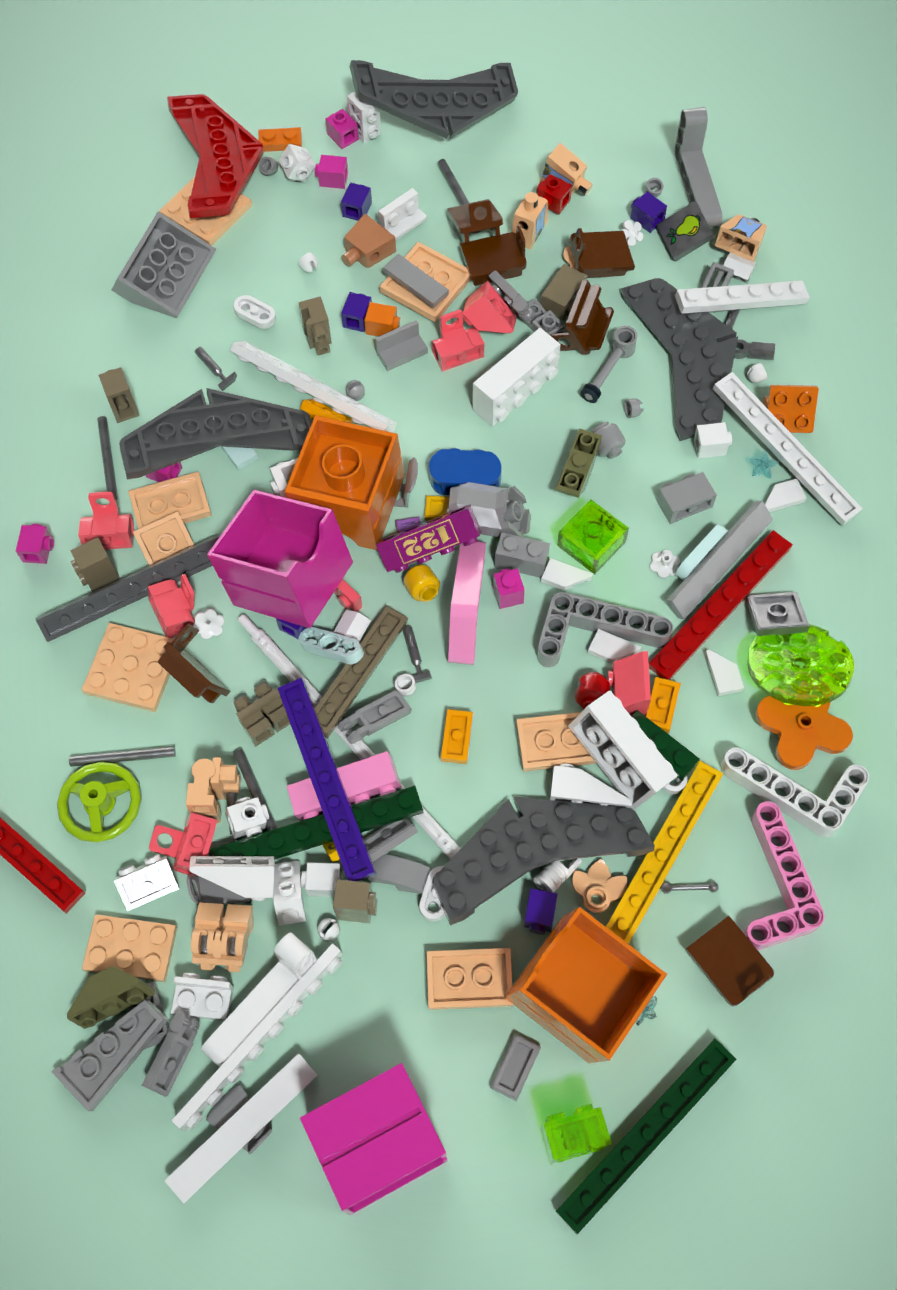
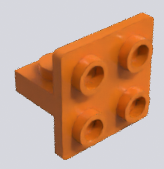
[763,385,819,433]

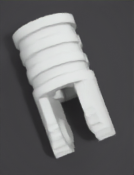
[534,858,583,893]

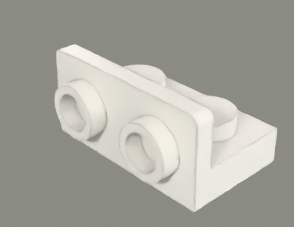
[347,92,381,143]
[378,188,427,240]
[114,854,179,911]
[171,973,234,1021]

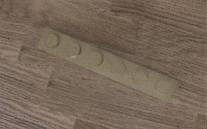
[315,606,408,739]

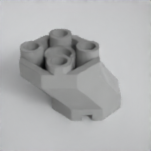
[447,482,531,537]

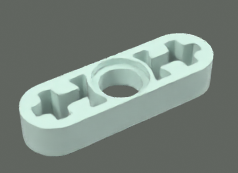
[675,524,728,581]
[299,627,364,664]

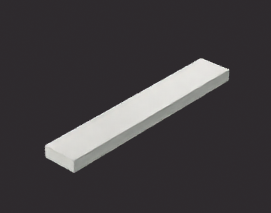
[164,1053,318,1204]

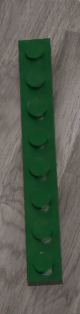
[209,786,424,860]
[555,1039,737,1235]

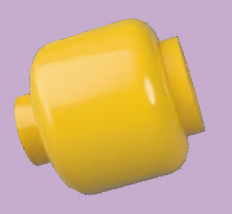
[404,565,440,601]

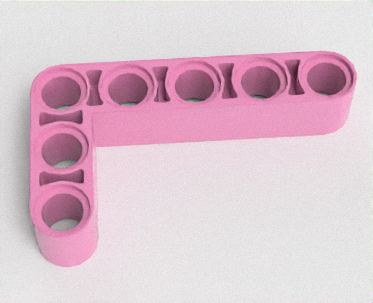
[448,541,486,665]
[743,801,825,950]

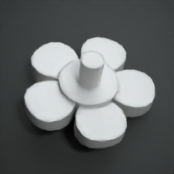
[621,220,643,246]

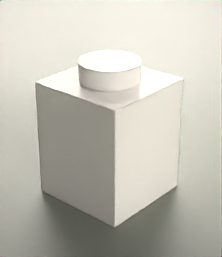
[693,422,732,458]
[301,863,342,897]

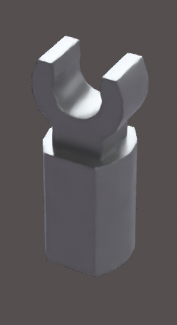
[734,339,775,360]

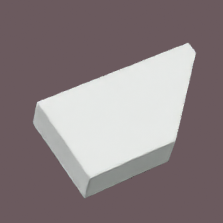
[765,479,807,513]
[541,558,593,591]
[588,629,641,663]
[705,650,744,696]

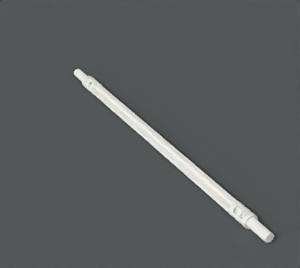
[238,614,461,860]

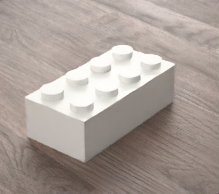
[473,328,560,427]
[568,690,678,810]

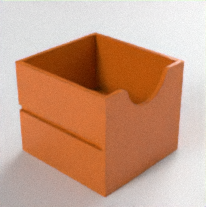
[285,415,405,551]
[504,907,667,1063]

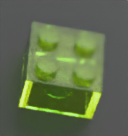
[557,499,629,575]
[540,1104,612,1165]

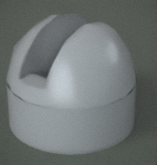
[259,157,278,175]
[645,178,664,197]
[346,380,365,401]
[624,398,643,418]

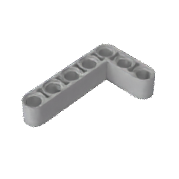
[675,107,722,228]
[537,592,673,667]

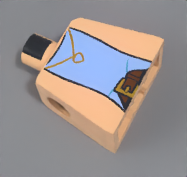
[540,143,593,196]
[512,192,549,250]
[715,215,767,262]

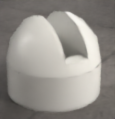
[298,252,318,273]
[747,362,767,383]
[395,674,416,697]
[317,918,340,942]

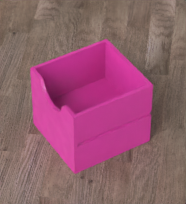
[207,490,353,628]
[300,1063,448,1215]

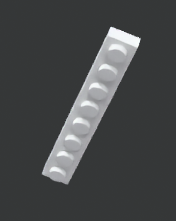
[230,341,397,432]
[713,372,863,526]
[171,943,343,1131]

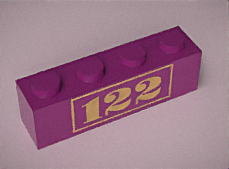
[376,505,482,573]

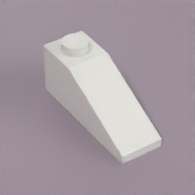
[550,764,632,808]
[190,856,274,901]

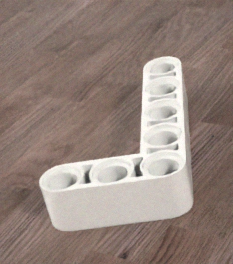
[720,748,869,837]
[201,932,317,1068]

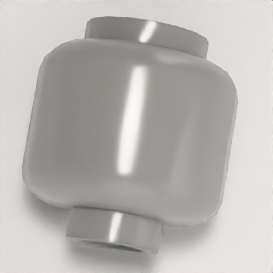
[592,422,626,459]

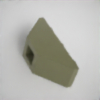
[556,428,602,498]
[67,966,155,1029]

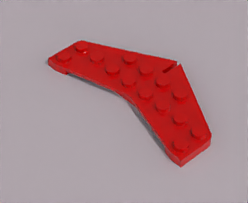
[167,94,263,218]

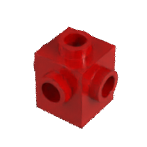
[536,174,572,215]

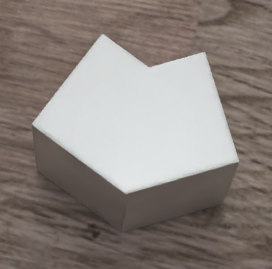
[723,252,757,283]
[333,610,371,641]

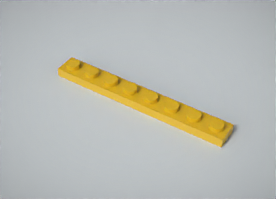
[606,761,723,944]

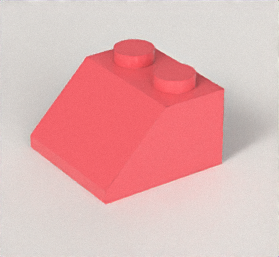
[463,281,517,333]
[607,651,651,716]

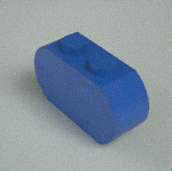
[429,448,502,495]

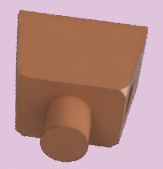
[341,214,396,268]

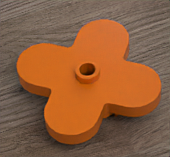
[755,680,853,770]

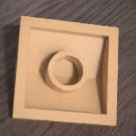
[133,511,194,566]

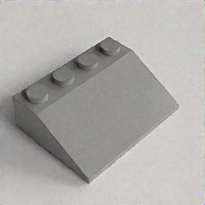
[111,211,216,318]

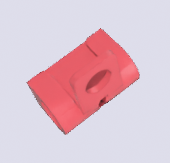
[431,310,484,372]
[78,492,134,550]
[148,574,195,638]
[149,812,217,876]

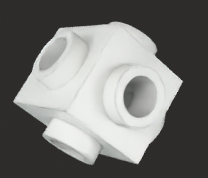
[279,144,316,182]
[225,797,269,839]

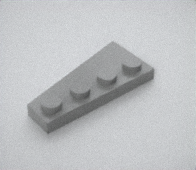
[51,1000,169,1111]

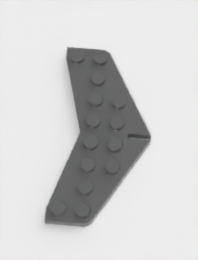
[349,60,518,139]
[621,278,738,441]
[119,388,312,480]
[434,797,655,925]

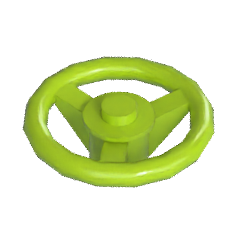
[57,762,142,843]

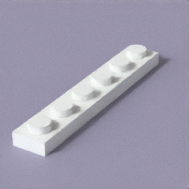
[675,280,810,314]

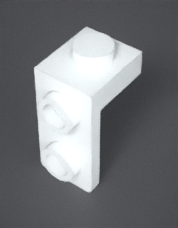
[270,458,298,498]
[273,861,306,926]

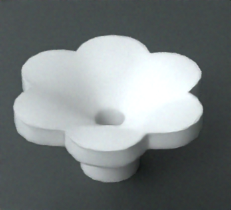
[650,550,680,579]
[193,609,224,639]

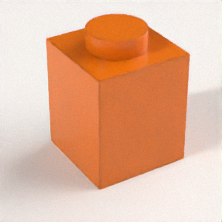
[364,302,401,337]

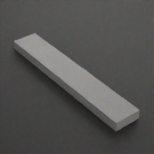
[667,501,773,619]

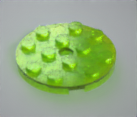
[747,624,854,706]

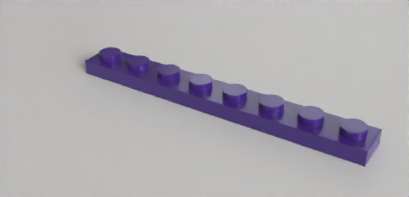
[277,678,376,882]

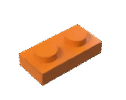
[258,127,302,152]

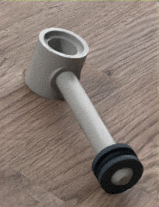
[580,326,637,403]

